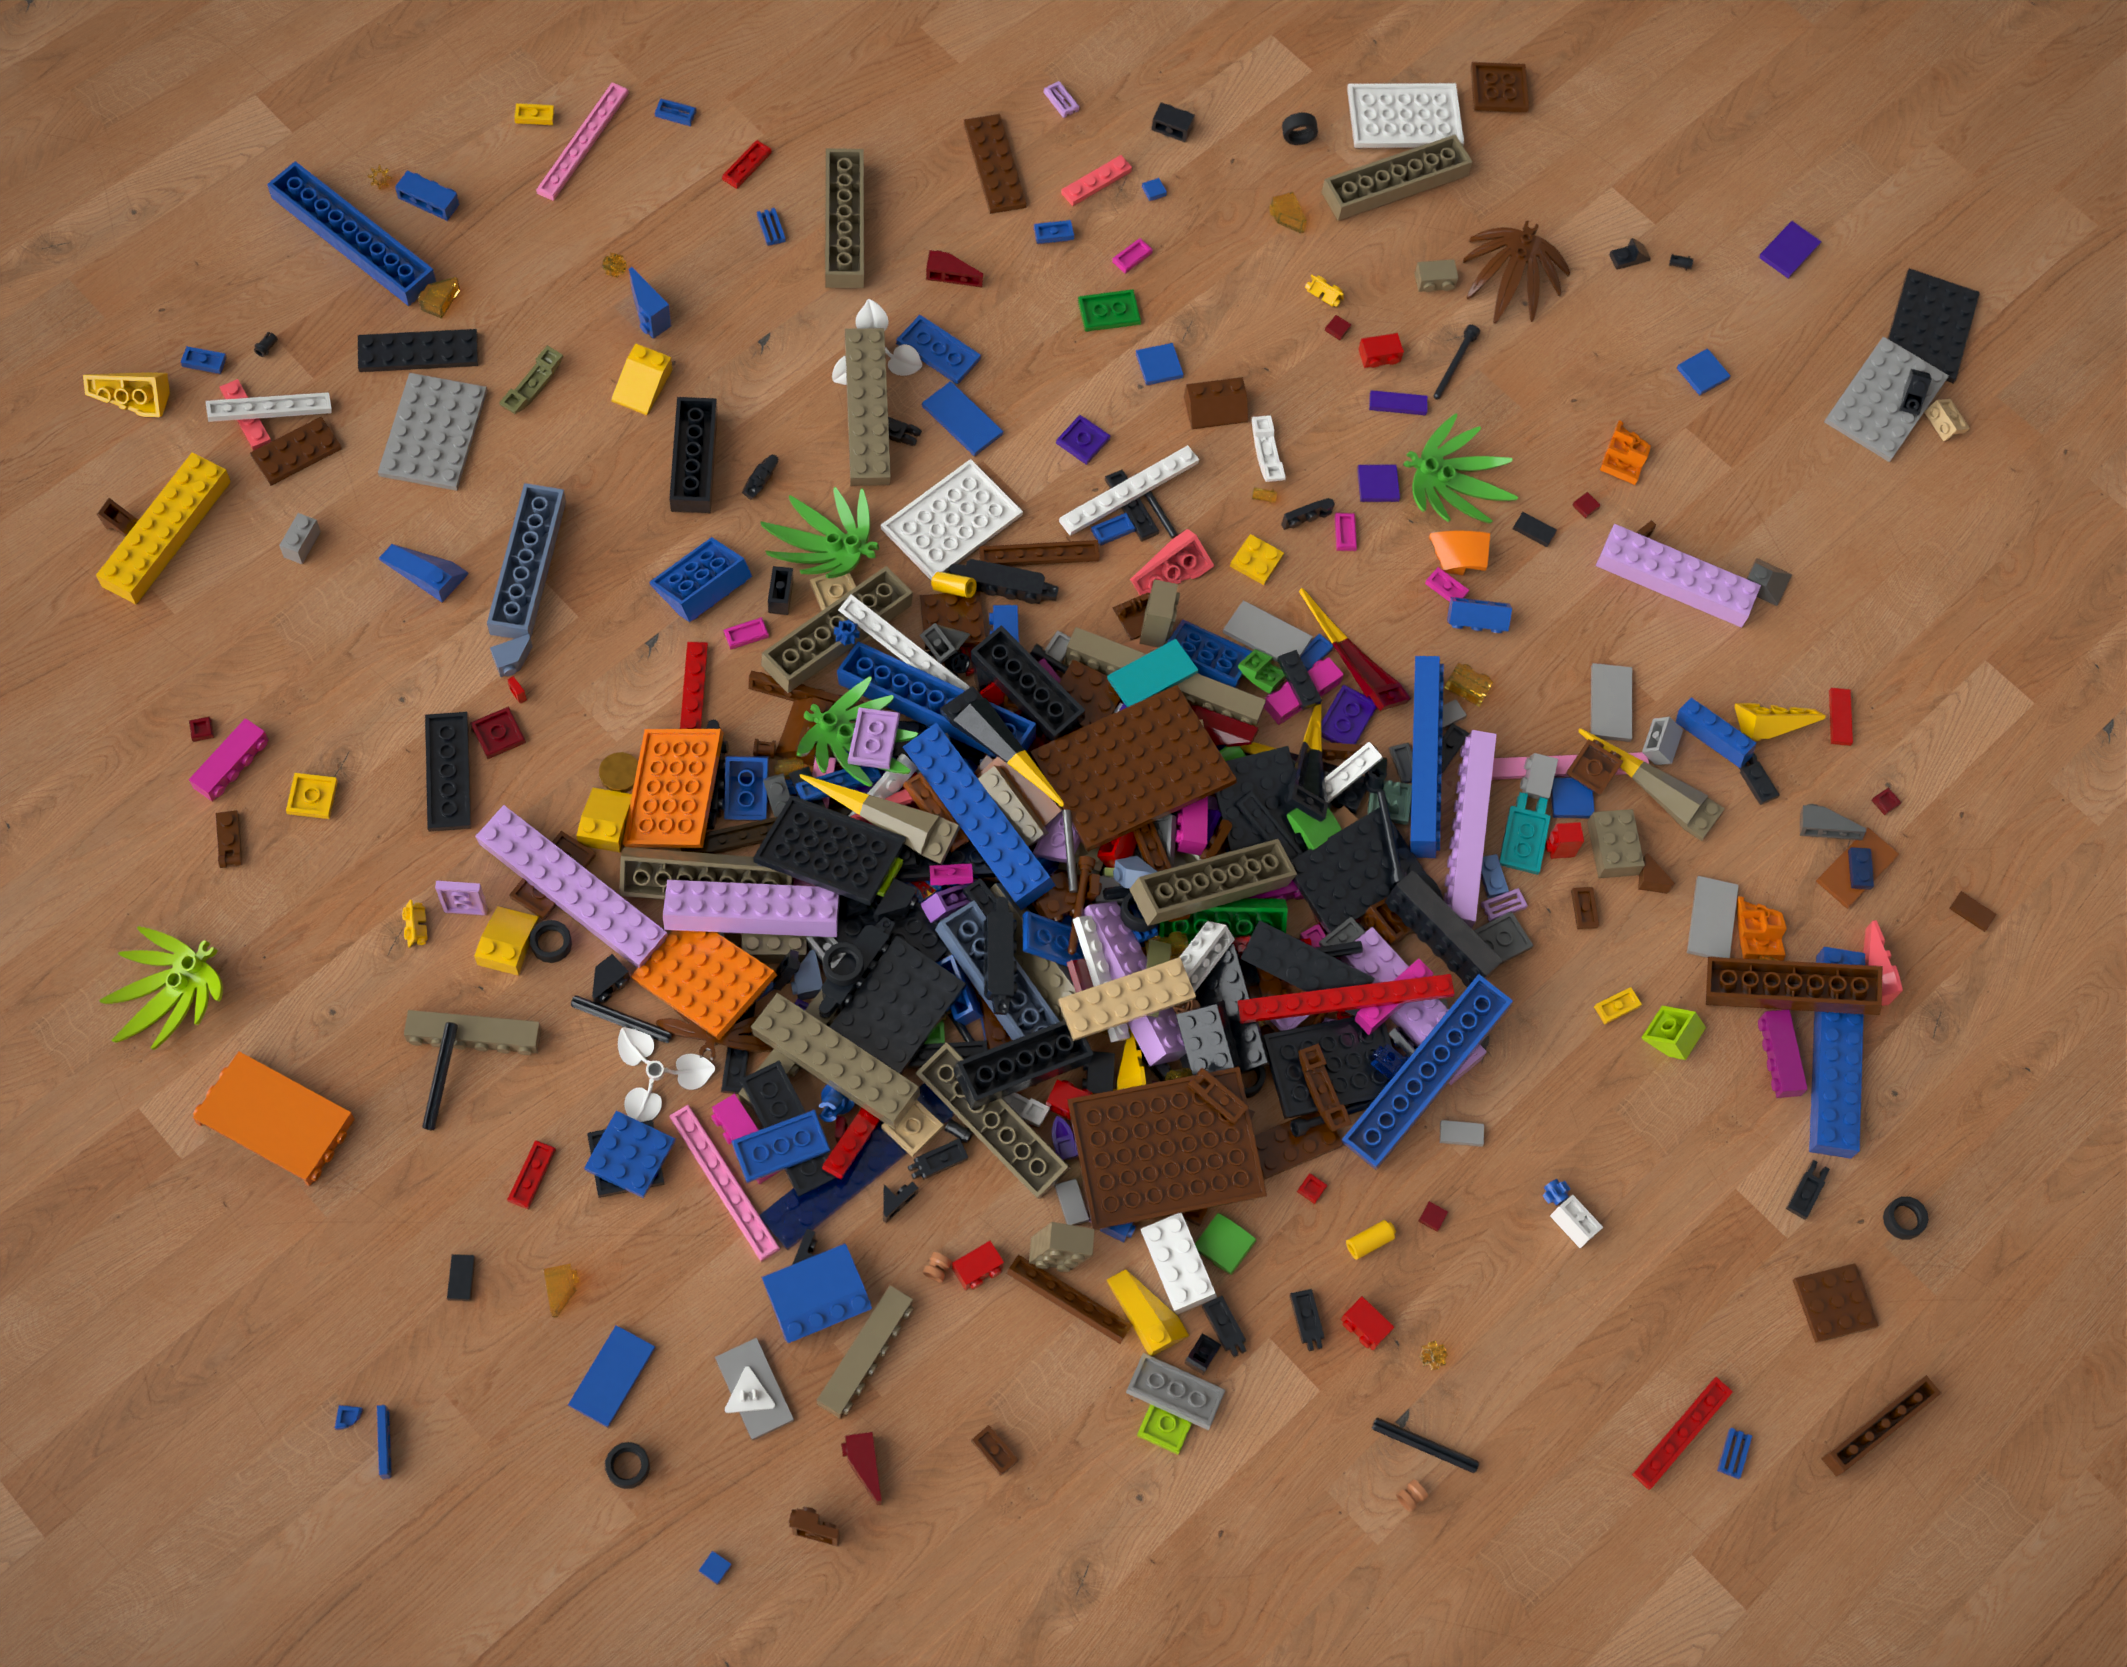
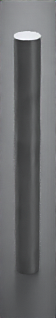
[1062,810,1078,893]

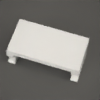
[1550,1195,1603,1248]

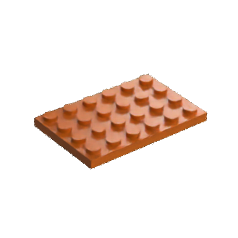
[622,729,724,848]
[630,930,777,1040]

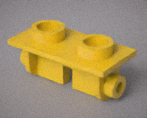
[1305,274,1344,307]
[402,900,428,947]

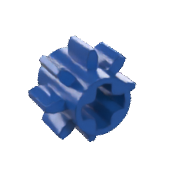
[834,619,860,646]
[1542,1179,1571,1206]

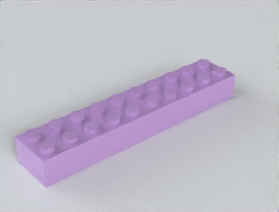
[1443,730,1496,929]
[475,805,668,968]

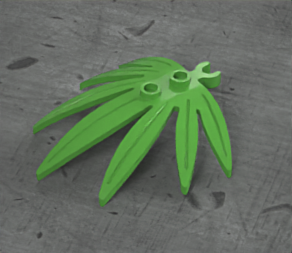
[1403,413,1518,523]
[760,487,879,578]
[797,676,918,787]

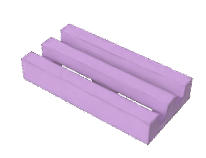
[1044,81,1079,118]
[1481,888,1528,922]

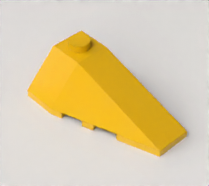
[83,372,170,417]
[1735,703,1826,741]
[1113,1027,1146,1091]
[1106,1269,1189,1357]

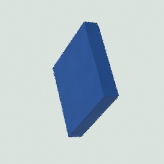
[1135,343,1184,386]
[1677,348,1730,396]
[1551,778,1594,819]

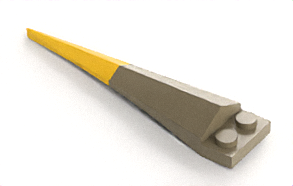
[1578,728,1725,841]
[800,774,960,865]

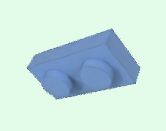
[1481,854,1509,898]

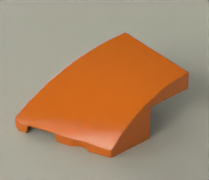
[1600,420,1651,485]
[1429,531,1490,575]
[1737,896,1787,961]

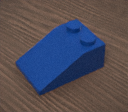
[629,267,671,339]
[724,755,769,820]

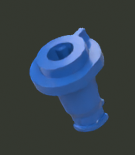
[819,1084,855,1122]

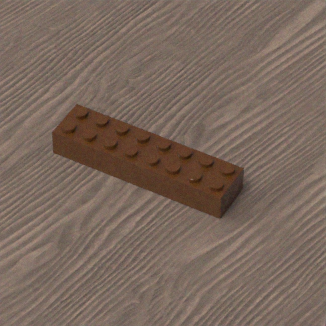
[1706,957,1883,1015]

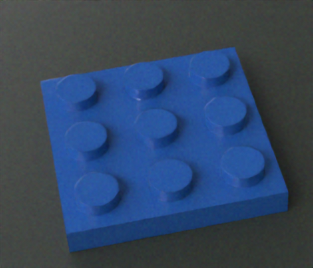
[584,1111,676,1198]

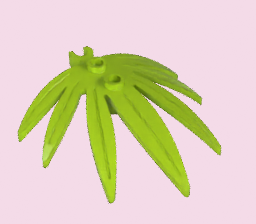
[99,926,223,1050]

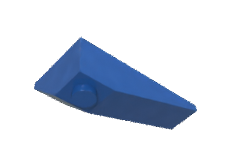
[379,544,468,602]

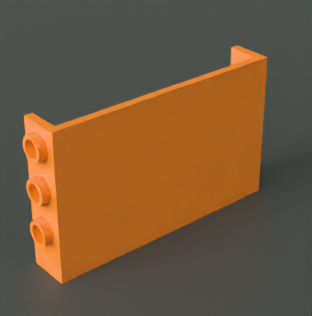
[192,1051,355,1186]

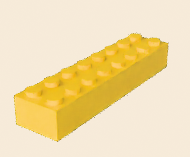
[96,452,231,605]

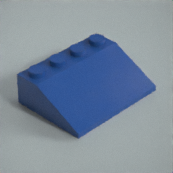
[649,537,752,622]
[1166,619,1252,689]
[761,1243,872,1343]

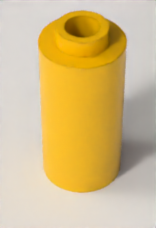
[931,572,976,598]
[1346,1220,1396,1260]

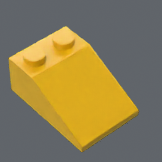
[611,343,673,415]
[576,787,632,853]
[474,906,539,976]

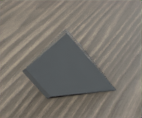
[920,623,970,664]

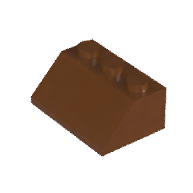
[1184,377,1248,429]
[775,697,833,766]

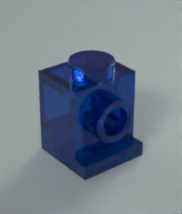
[1370,1043,1409,1080]

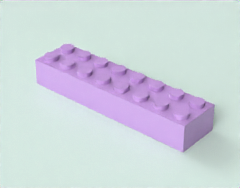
[1596,524,1761,628]
[663,880,840,937]
[1082,901,1186,1066]
[1340,927,1487,1085]

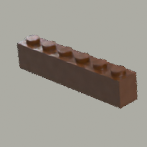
[1821,1375,1941,1477]

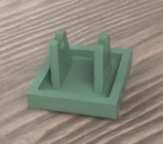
[1367,780,1412,825]

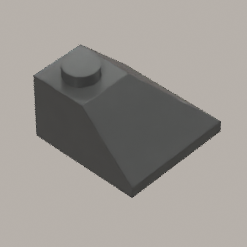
[1746,558,1792,606]

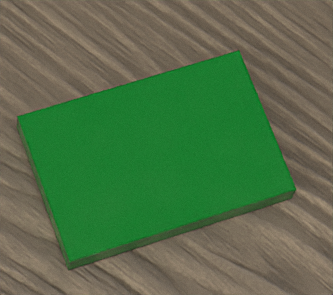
[1077,289,1141,332]

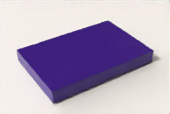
[1759,221,1821,279]
[1321,684,1377,744]

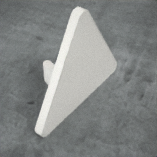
[725,1366,775,1413]

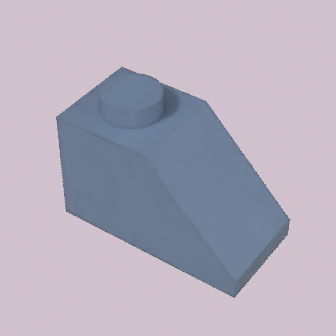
[490,634,533,677]
[1113,856,1157,889]
[791,950,823,1000]

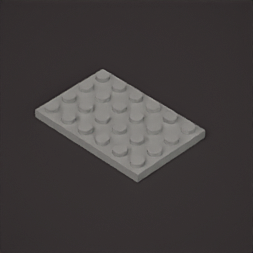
[1824,336,1948,462]
[378,373,487,491]

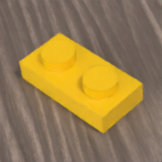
[514,103,554,125]
[1594,987,1642,1025]

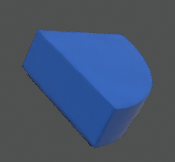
[335,1405,363,1430]

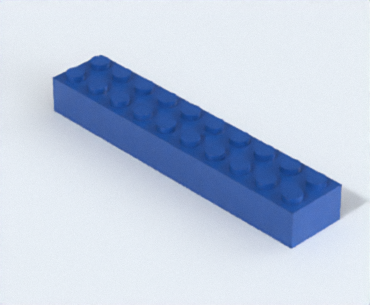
[267,161,436,306]
[837,641,1036,758]
[1411,656,1444,858]
[903,723,1056,910]
[1809,947,1865,1159]
[1342,974,1513,1170]

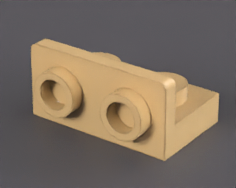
[1925,399,1970,441]

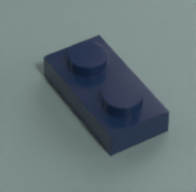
[1848,847,1874,890]

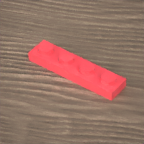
[1061,155,1132,206]
[220,379,271,451]

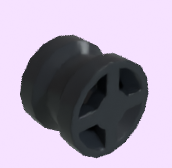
[944,651,970,673]

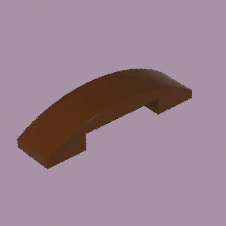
[1298,1043,1352,1132]

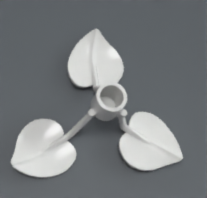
[832,299,923,385]
[618,1027,715,1122]

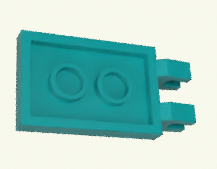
[1499,792,1551,875]

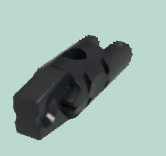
[742,454,779,500]

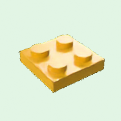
[1230,534,1284,585]
[286,773,338,819]

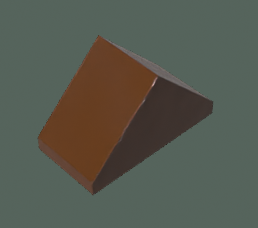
[1638,853,1675,894]

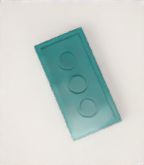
[1107,639,1198,707]

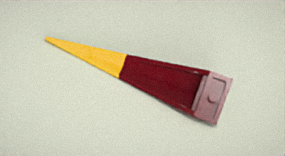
[1299,588,1411,711]

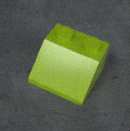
[1641,1005,1706,1060]

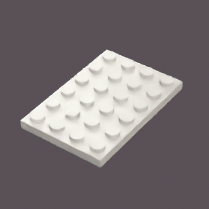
[1347,83,1464,148]
[881,459,1023,580]

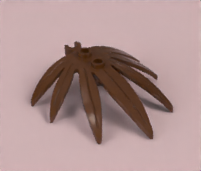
[1463,221,1570,324]
[656,945,774,1060]

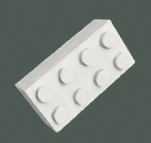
[1140,1213,1217,1315]

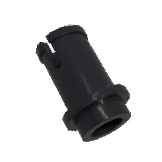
[1669,254,1694,271]
[254,332,278,357]
[944,1119,973,1143]

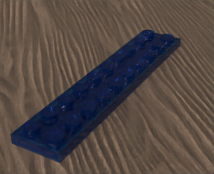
[759,1083,955,1251]

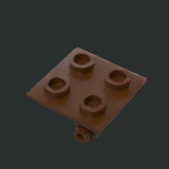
[1113,592,1150,640]

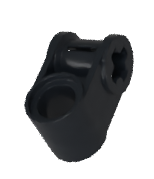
[1365,757,1387,794]

